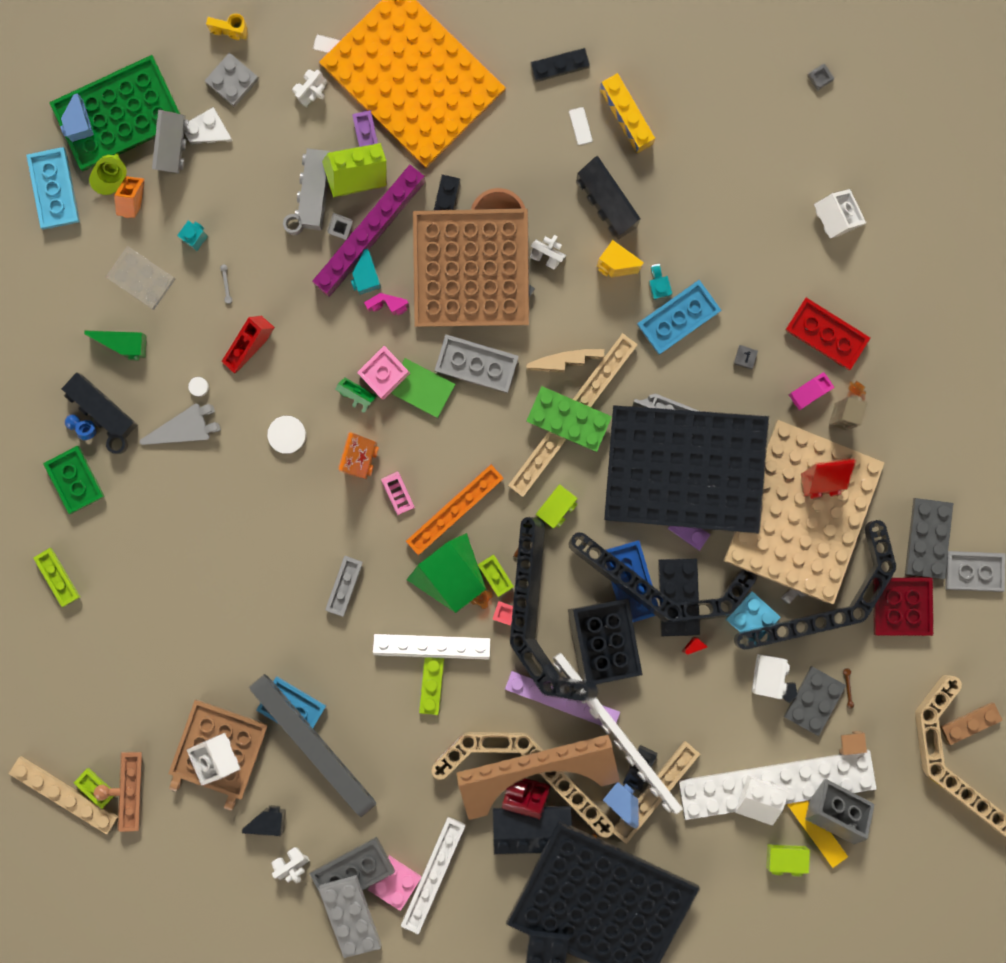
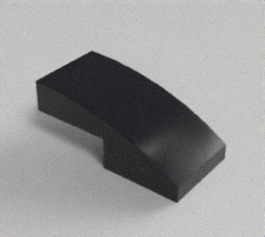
[623,745,657,791]

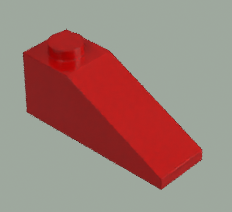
[221,315,275,373]

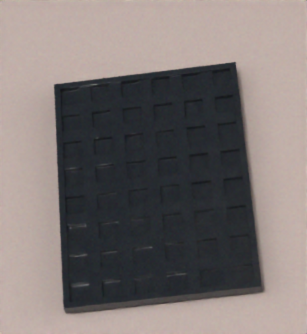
[604,405,769,534]

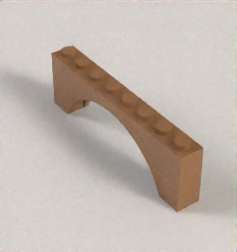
[457,735,620,820]

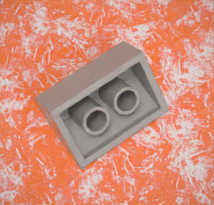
[152,110,189,173]

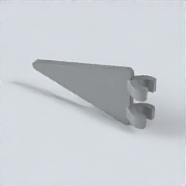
[140,404,221,445]

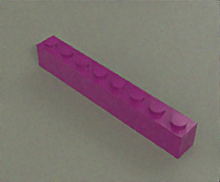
[312,164,426,297]

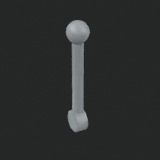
[220,265,232,304]

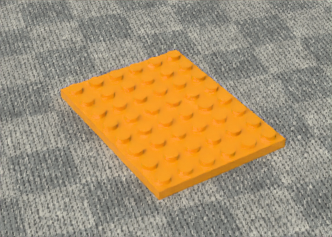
[319,0,505,168]

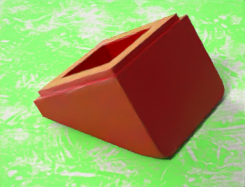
[682,637,708,655]

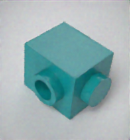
[177,220,208,251]

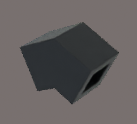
[782,682,798,704]

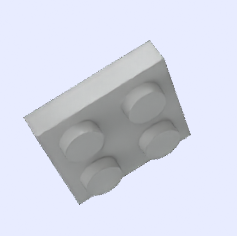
[205,53,259,107]

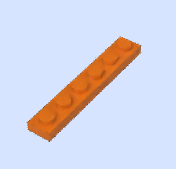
[406,464,504,556]

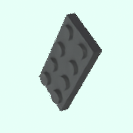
[905,498,954,579]
[310,837,395,891]

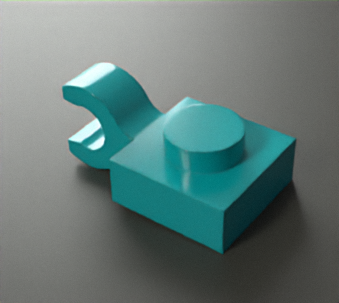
[649,264,672,300]

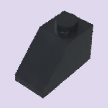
[242,805,285,836]

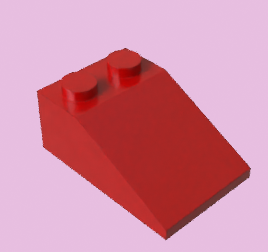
[801,459,855,499]

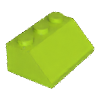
[322,143,387,197]

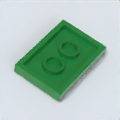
[43,446,105,514]

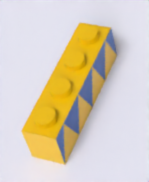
[600,73,655,154]

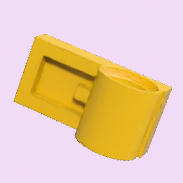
[206,13,248,40]

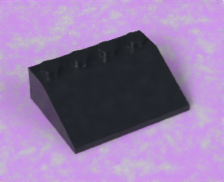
[568,599,643,685]

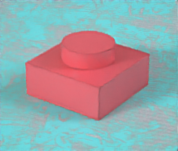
[492,601,513,626]

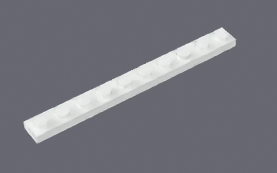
[552,653,683,814]

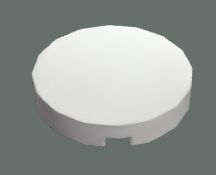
[267,416,306,454]

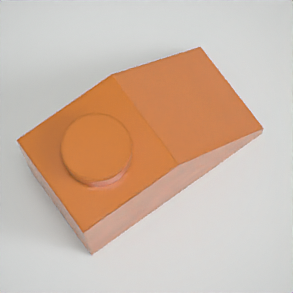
[114,176,144,218]

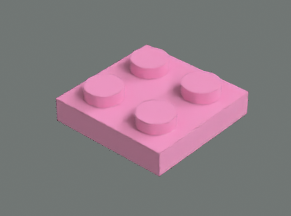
[357,346,410,400]
[368,855,422,911]

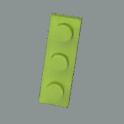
[33,548,80,607]
[419,657,444,715]

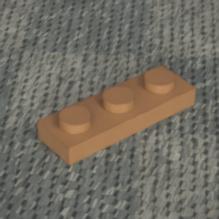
[940,702,1003,745]

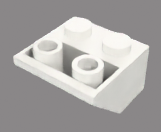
[752,654,789,699]

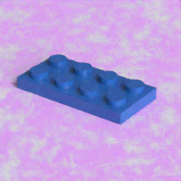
[605,540,659,622]

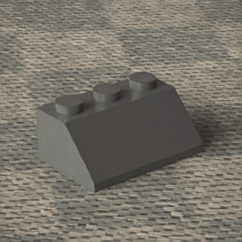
[805,779,875,844]

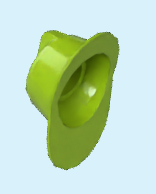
[89,154,127,195]

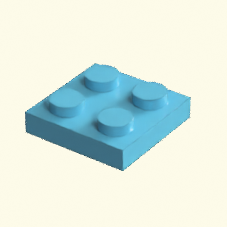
[726,591,781,644]

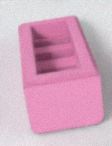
[381,472,415,516]

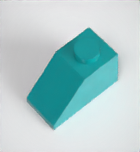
[351,249,381,295]

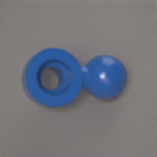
[64,415,96,440]

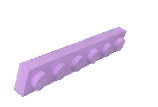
[505,671,620,726]

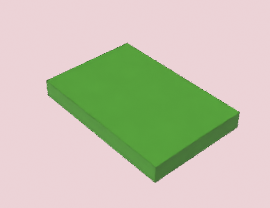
[390,358,455,418]

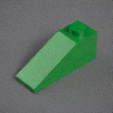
[84,330,147,361]

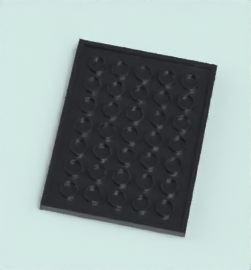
[506,821,700,963]

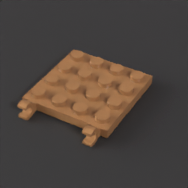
[168,699,269,811]

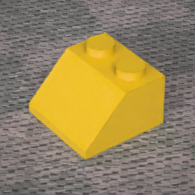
[597,240,644,277]

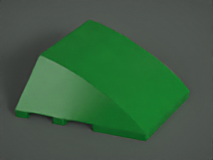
[406,533,486,613]

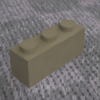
[829,395,867,430]

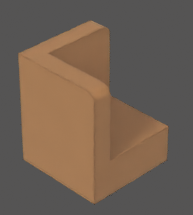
[839,731,867,755]

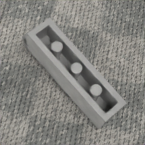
[283,148,330,235]

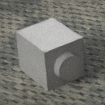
[327,213,353,240]

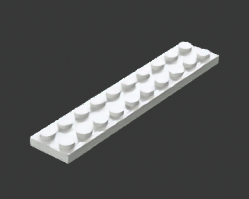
[678,750,876,820]

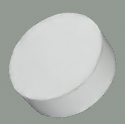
[188,377,209,397]

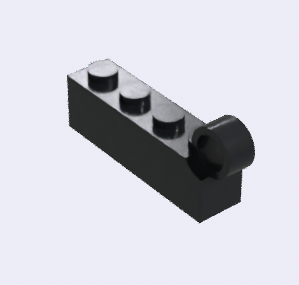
[61,372,138,454]

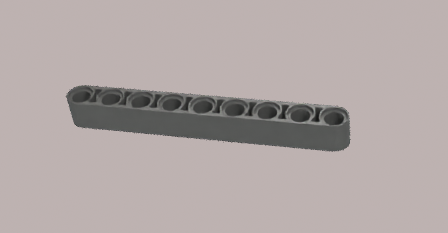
[249,674,377,817]

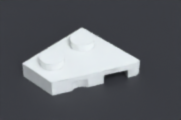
[184,107,233,144]

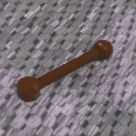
[843,668,855,709]

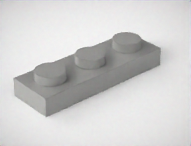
[325,556,363,617]

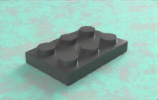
[783,666,846,736]

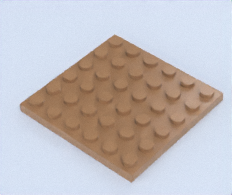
[413,209,529,327]

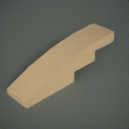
[526,349,605,372]

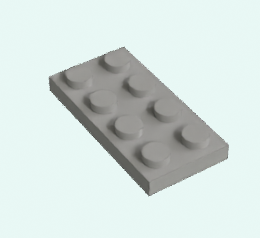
[435,334,519,393]
[319,875,382,958]

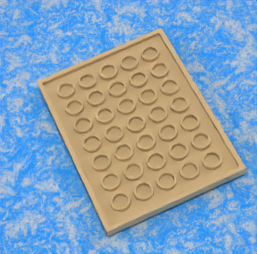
[724,420,885,605]

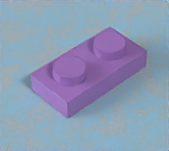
[352,110,378,147]
[667,526,710,551]

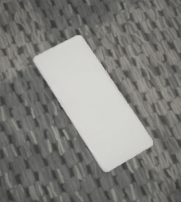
[313,35,341,53]
[569,107,592,145]

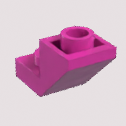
[364,293,409,316]
[789,372,835,410]

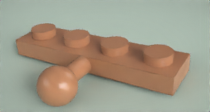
[94,752,142,832]

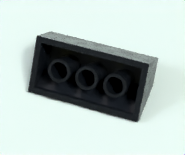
[576,155,641,240]
[493,806,572,855]

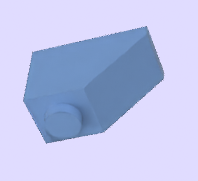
[61,93,94,142]
[603,782,639,829]

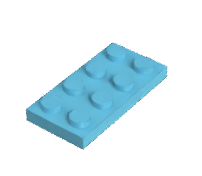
[26,147,80,230]

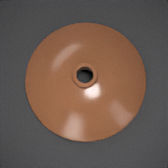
[471,188,526,210]

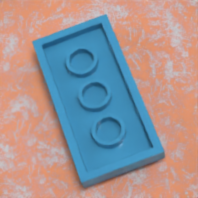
[637,280,722,355]

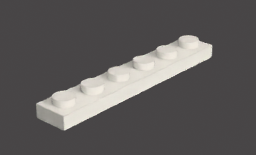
[373,634,490,660]
[401,817,466,934]

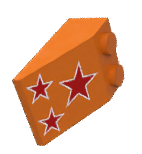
[338,432,379,480]

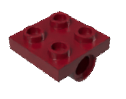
[502,778,551,819]

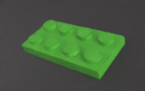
[526,386,612,452]

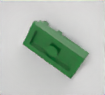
[335,377,377,413]

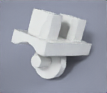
[292,70,328,107]
[530,235,566,270]
[272,847,310,883]

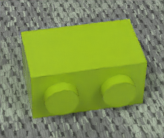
[535,484,578,529]
[766,844,810,876]

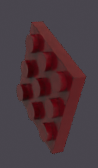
[873,578,934,636]

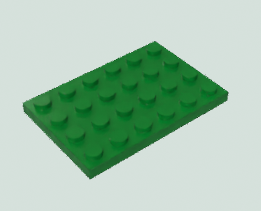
[49,55,181,172]

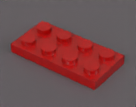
[785,297,871,370]

